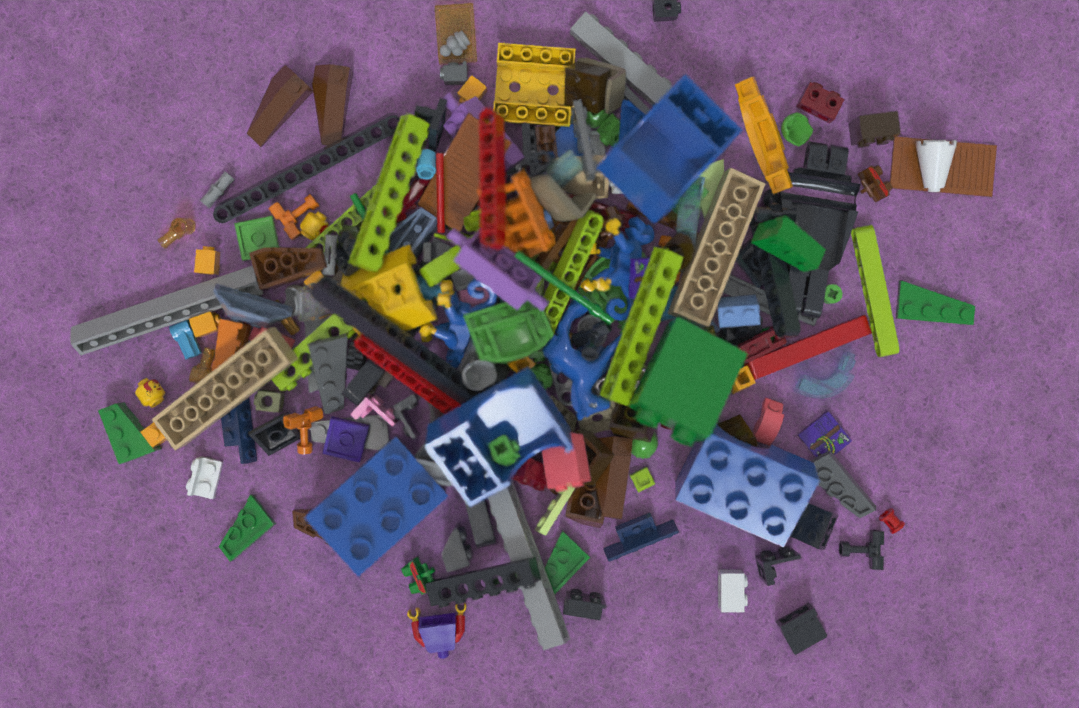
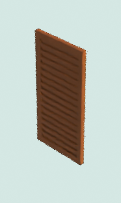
[418,113,512,232]
[890,137,997,197]

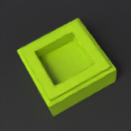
[630,466,655,492]

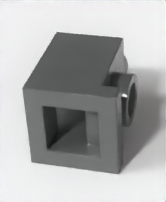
[440,61,468,85]

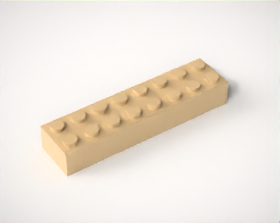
[668,168,765,328]
[152,327,299,451]

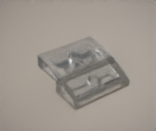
[298,279,339,322]

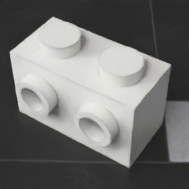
[718,570,748,612]

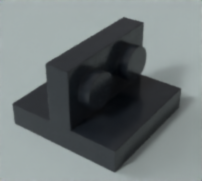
[414,98,447,153]

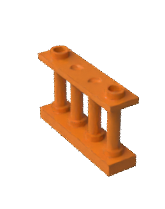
[476,170,556,253]

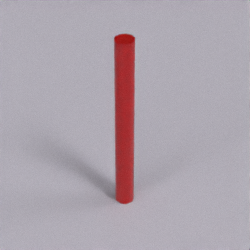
[436,153,445,233]

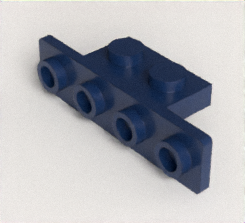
[221,397,257,464]
[603,512,679,562]

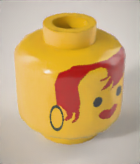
[300,211,329,241]
[135,378,165,408]

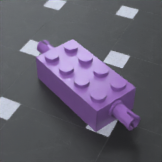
[443,92,525,192]
[447,228,549,312]

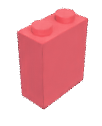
[542,433,591,492]

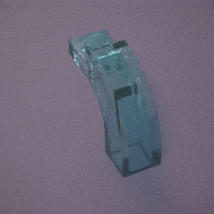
[542,150,583,190]
[676,176,706,247]
[793,352,856,399]

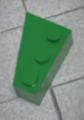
[751,216,826,272]
[98,402,162,465]

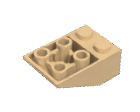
[549,155,609,199]

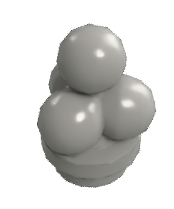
[440,30,471,57]

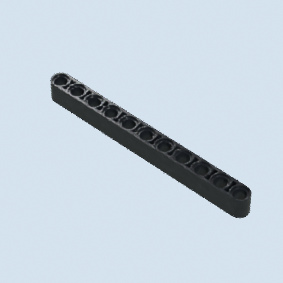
[213,112,400,223]
[310,276,486,405]

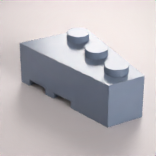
[387,207,437,266]

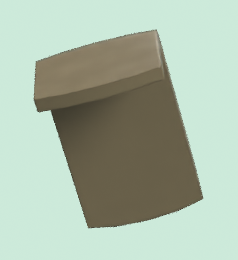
[577,58,626,114]
[530,175,597,221]

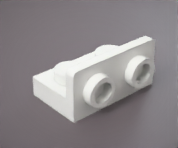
[186,456,224,499]

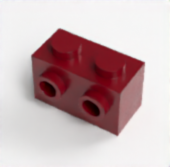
[796,82,845,124]
[512,458,548,491]

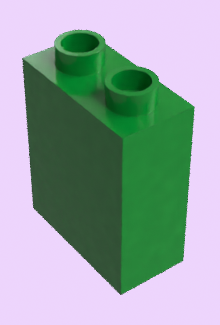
[628,317,748,447]

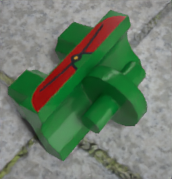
[401,556,436,595]

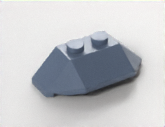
[213,283,293,328]

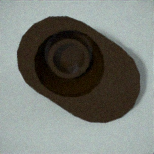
[662,233,695,273]

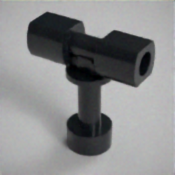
[755,190,797,223]
[571,320,611,361]
[839,530,884,570]

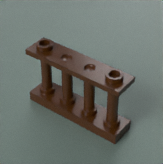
[535,218,609,300]

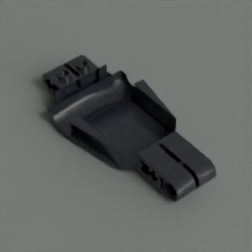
[778,141,860,319]

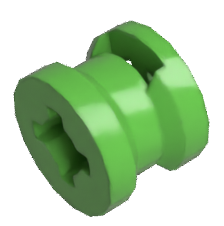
[824,284,843,304]

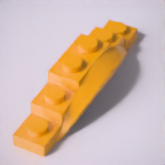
[735,77,793,194]

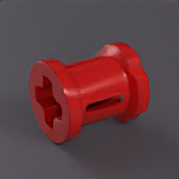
[879,508,905,534]

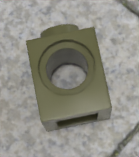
[254,390,285,413]

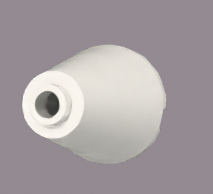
[916,140,957,192]

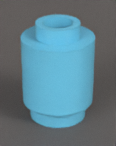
[416,149,436,179]

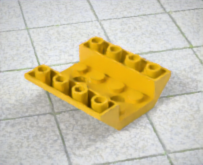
[493,43,576,127]
[341,244,437,335]

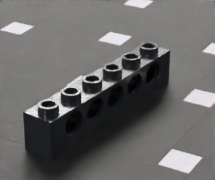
[425,556,541,608]

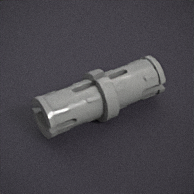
[200,171,235,208]
[322,234,338,275]

